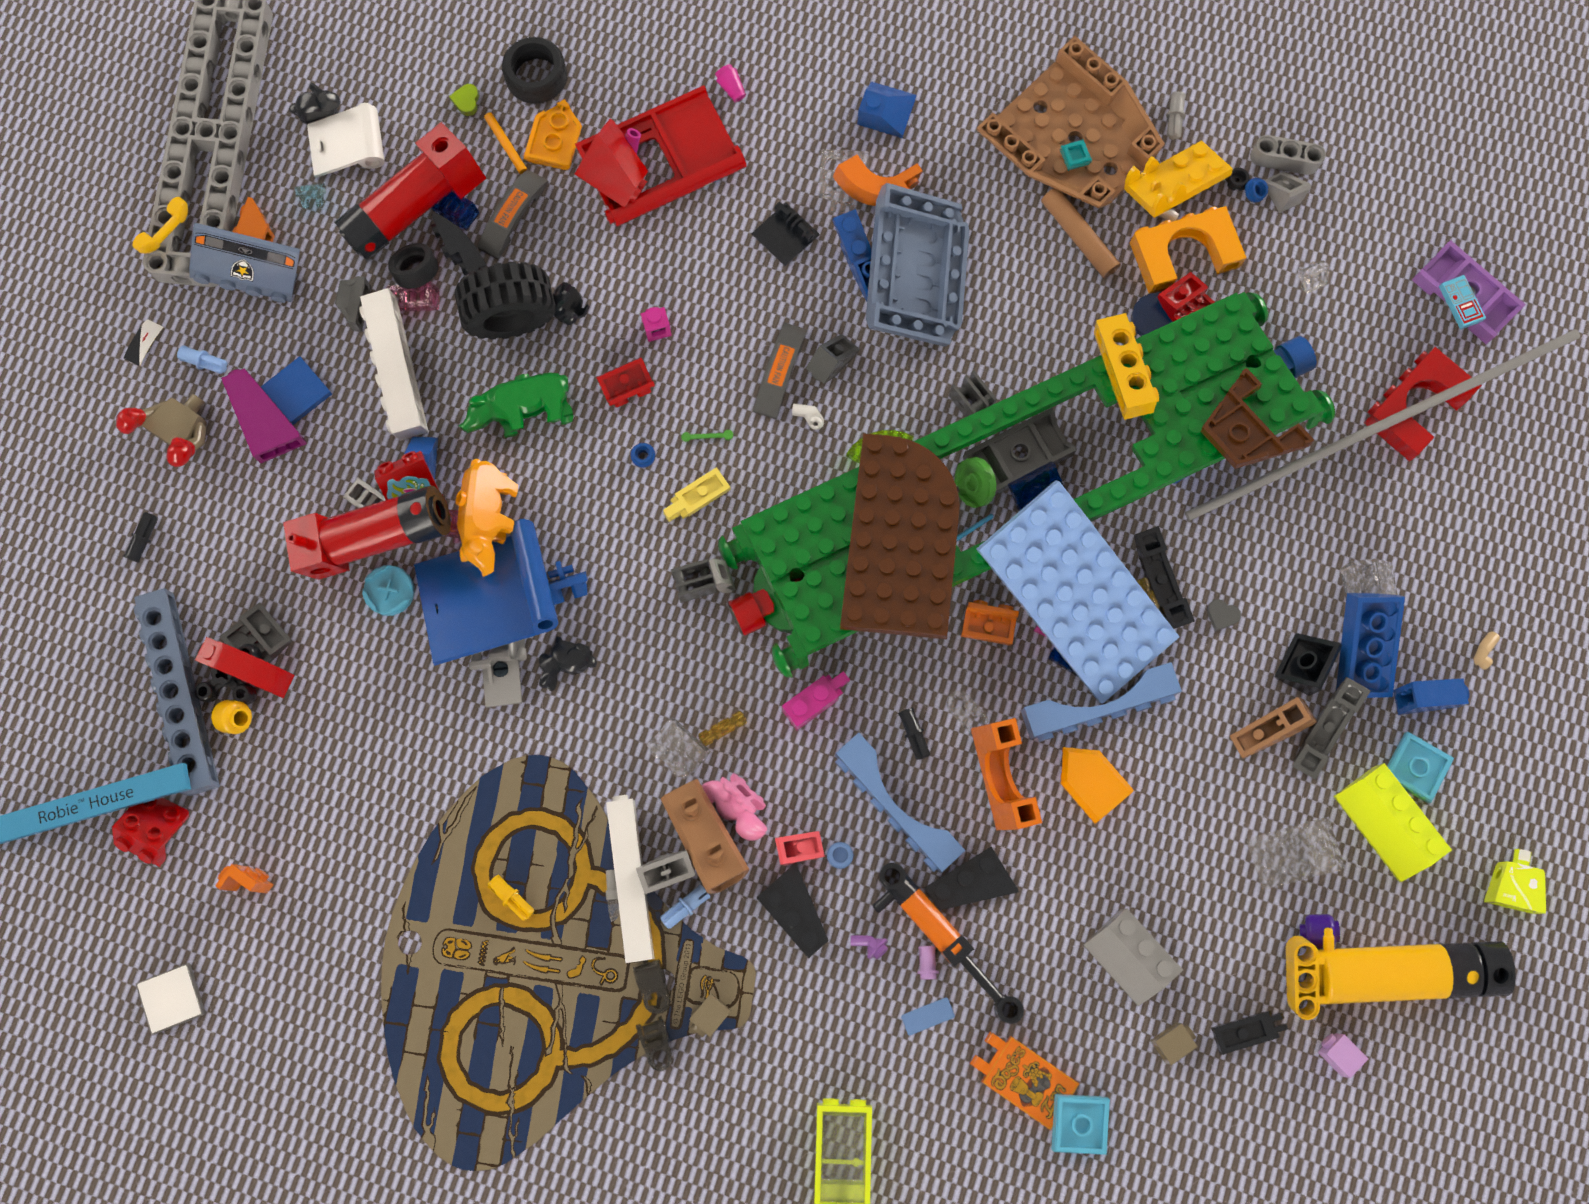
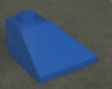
[857,82,917,138]

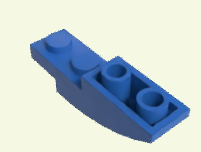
[832,209,872,302]

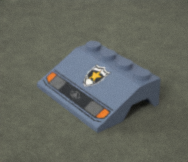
[189,222,300,303]

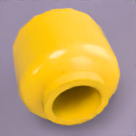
[211,700,252,735]

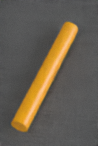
[484,112,527,175]

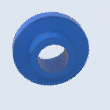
[1245,178,1268,203]
[630,443,656,468]

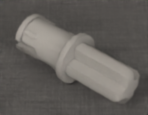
[1166,91,1186,140]

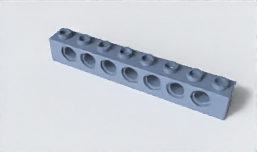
[133,588,220,796]

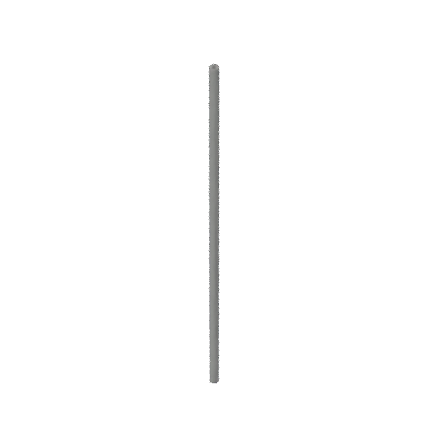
[1185,329,1580,521]

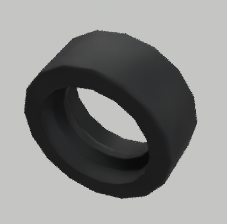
[388,243,439,289]

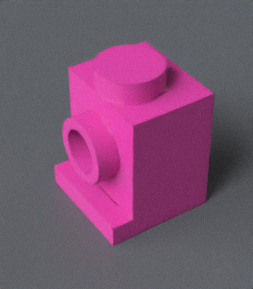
[640,307,672,342]

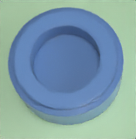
[827,842,853,869]

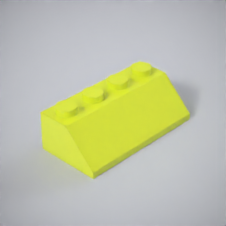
[1333,763,1452,882]

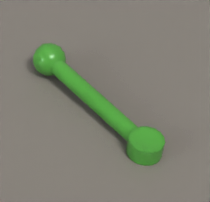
[681,430,733,442]

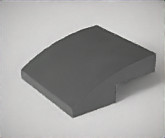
[219,602,292,663]

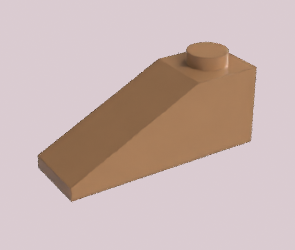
[1230,697,1317,759]

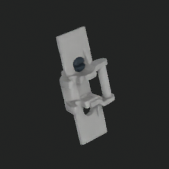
[469,639,527,708]

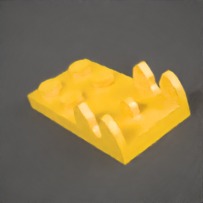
[1124,141,1233,218]

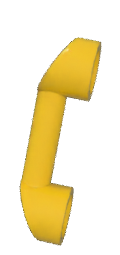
[132,197,188,254]

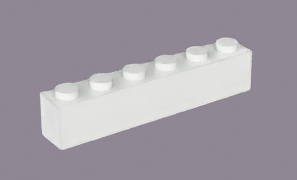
[359,288,429,441]

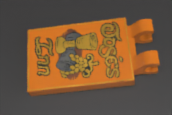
[969,1032,1079,1130]

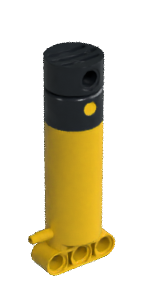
[1286,928,1516,1020]

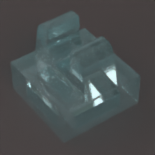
[295,183,326,208]

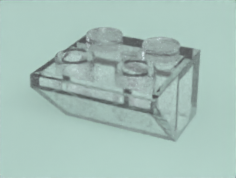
[1340,559,1398,598]

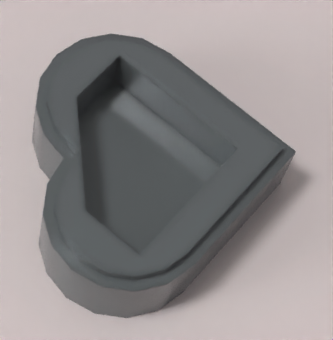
[1207,599,1241,632]

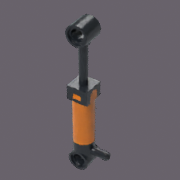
[872,863,1024,1024]

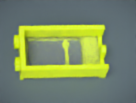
[814,1098,872,1204]

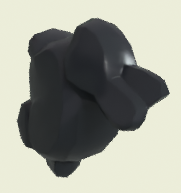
[289,82,341,124]
[539,636,597,691]

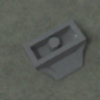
[335,276,371,332]

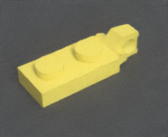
[663,467,731,522]

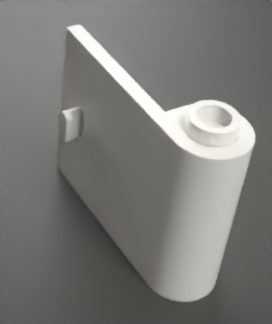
[307,103,385,178]

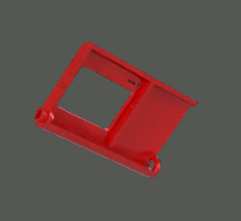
[575,85,747,227]

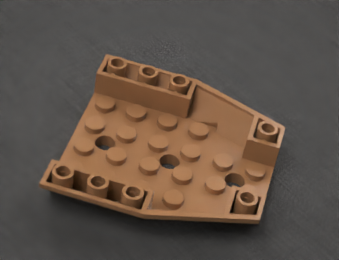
[976,36,1165,208]

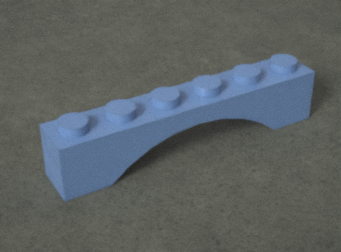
[1021,662,1182,742]
[835,733,966,873]

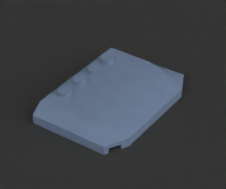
[866,183,970,347]

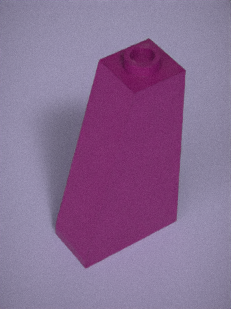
[221,368,307,464]

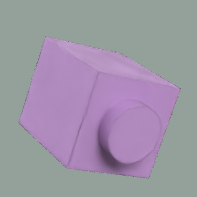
[1318,1033,1368,1078]

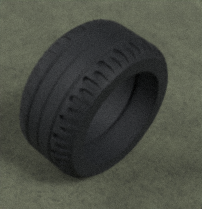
[502,36,567,104]

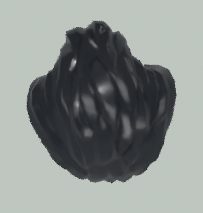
[553,282,590,325]

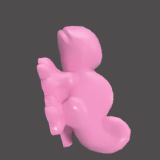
[701,773,767,841]

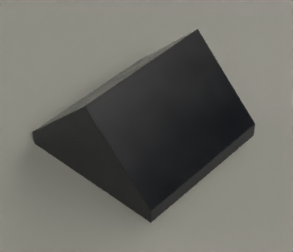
[1274,633,1342,696]

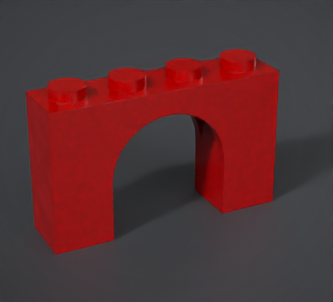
[1364,347,1482,462]

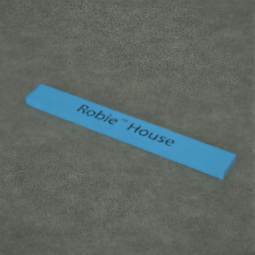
[0,763,191,844]

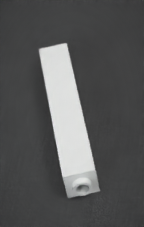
[606,795,655,963]

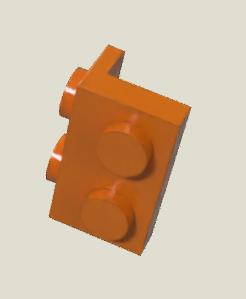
[961,600,1019,646]
[215,864,273,893]

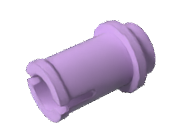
[917,946,939,980]

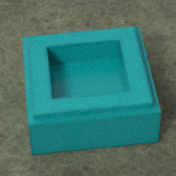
[1060,139,1092,171]

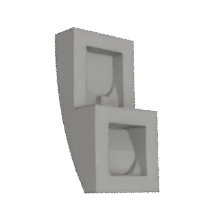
[709,558,736,594]

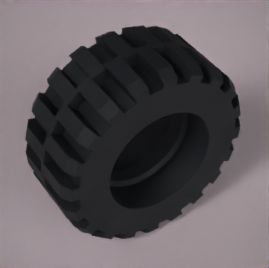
[454,262,555,340]

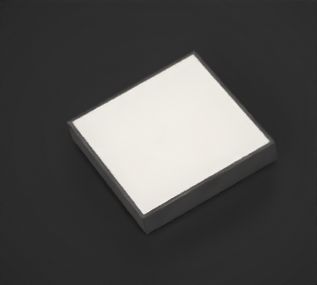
[136,963,206,1035]

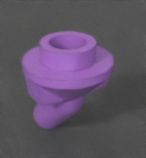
[850,935,888,960]

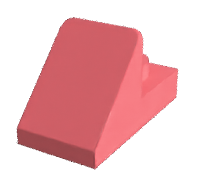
[775,831,825,866]

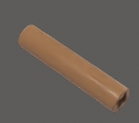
[1041,188,1121,279]

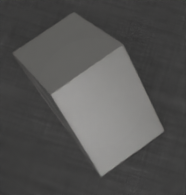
[1264,171,1311,213]
[636,850,696,894]

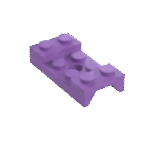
[1412,240,1526,344]

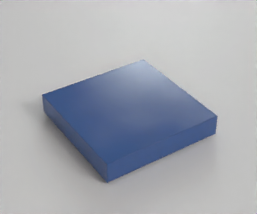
[261,356,332,425]

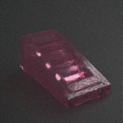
[386,281,439,311]

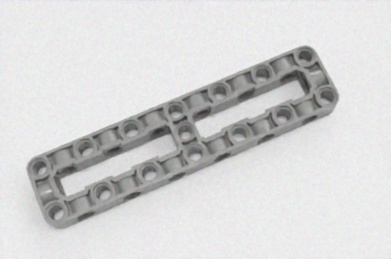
[143,0,273,287]

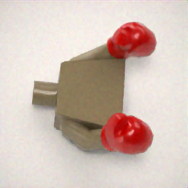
[116,394,207,467]

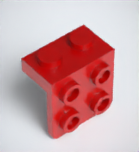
[112,797,189,867]

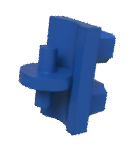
[548,560,588,605]

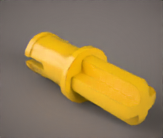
[487,874,534,921]

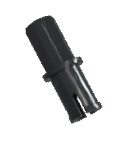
[123,512,158,563]
[898,708,930,760]

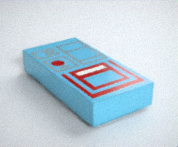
[1439,275,1486,330]

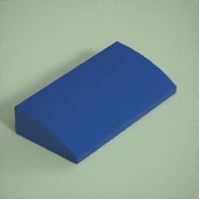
[1336,593,1405,698]

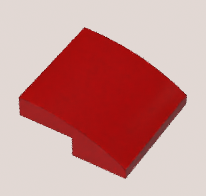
[1157,272,1215,322]

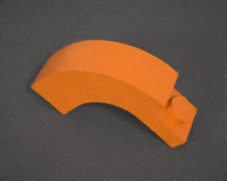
[833,154,923,206]

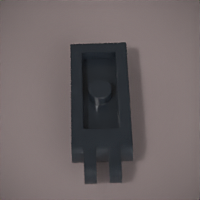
[1211,1010,1288,1055]

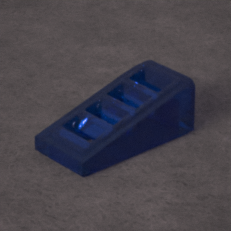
[431,192,480,230]

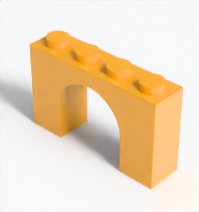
[1130,206,1246,294]

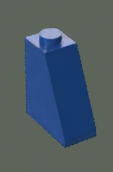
[1393,678,1470,715]

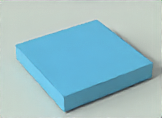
[1387,732,1454,803]
[1051,1094,1110,1155]

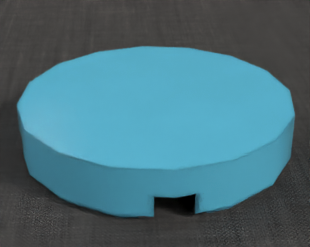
[362,565,415,616]

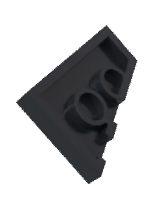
[924,847,1019,910]
[756,863,829,959]

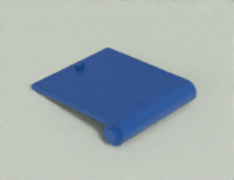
[414,519,558,666]

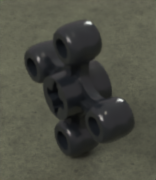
[195,644,261,704]

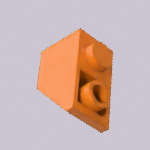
[232,197,275,242]

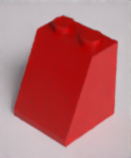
[574,119,648,208]

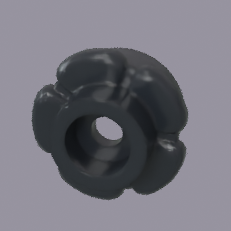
[1225,168,1249,191]

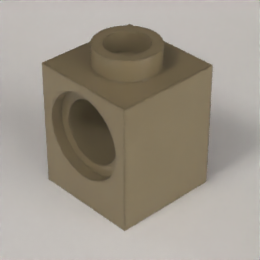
[689,993,732,1037]
[1150,1022,1198,1065]

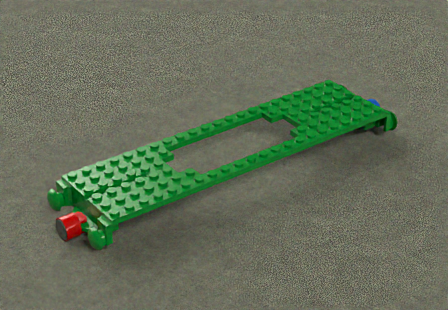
[718,292,1335,678]

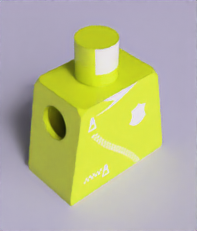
[1484,849,1546,914]

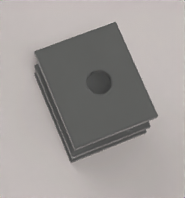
[949,370,997,417]
[670,559,717,603]

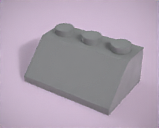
[1083,908,1183,1006]

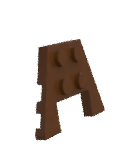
[1201,368,1314,469]

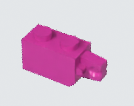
[782,671,850,731]

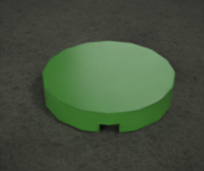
[954,457,997,508]

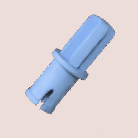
[177,345,228,374]
[660,884,710,929]

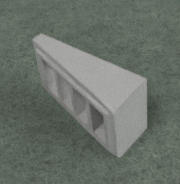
[343,478,385,508]

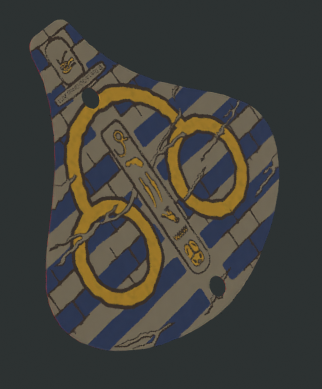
[381,754,756,1171]

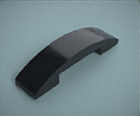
[1134,526,1195,629]

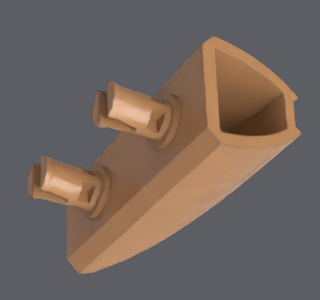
[660,779,749,894]

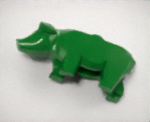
[458,372,574,438]

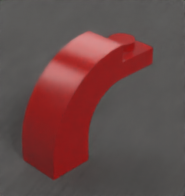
[195,637,295,699]

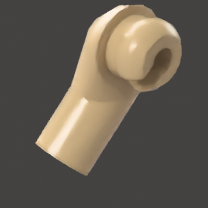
[1473,632,1500,670]

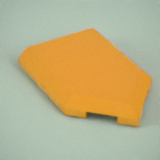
[523,99,582,170]
[1060,747,1134,824]

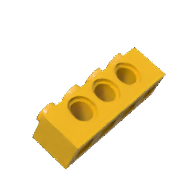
[1094,313,1159,420]

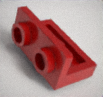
[596,357,655,408]

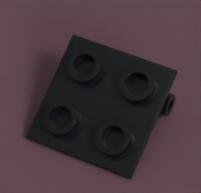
[751,202,820,266]

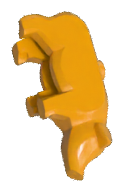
[455,459,518,577]

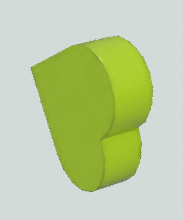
[449,84,479,116]

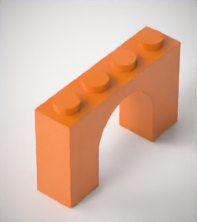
[971,718,1042,830]

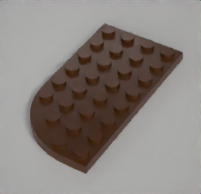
[840,433,959,639]

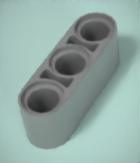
[1250,135,1326,175]

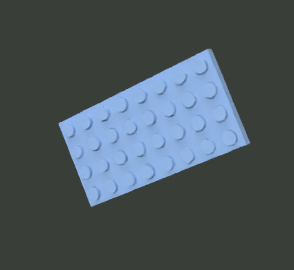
[976,480,1179,704]

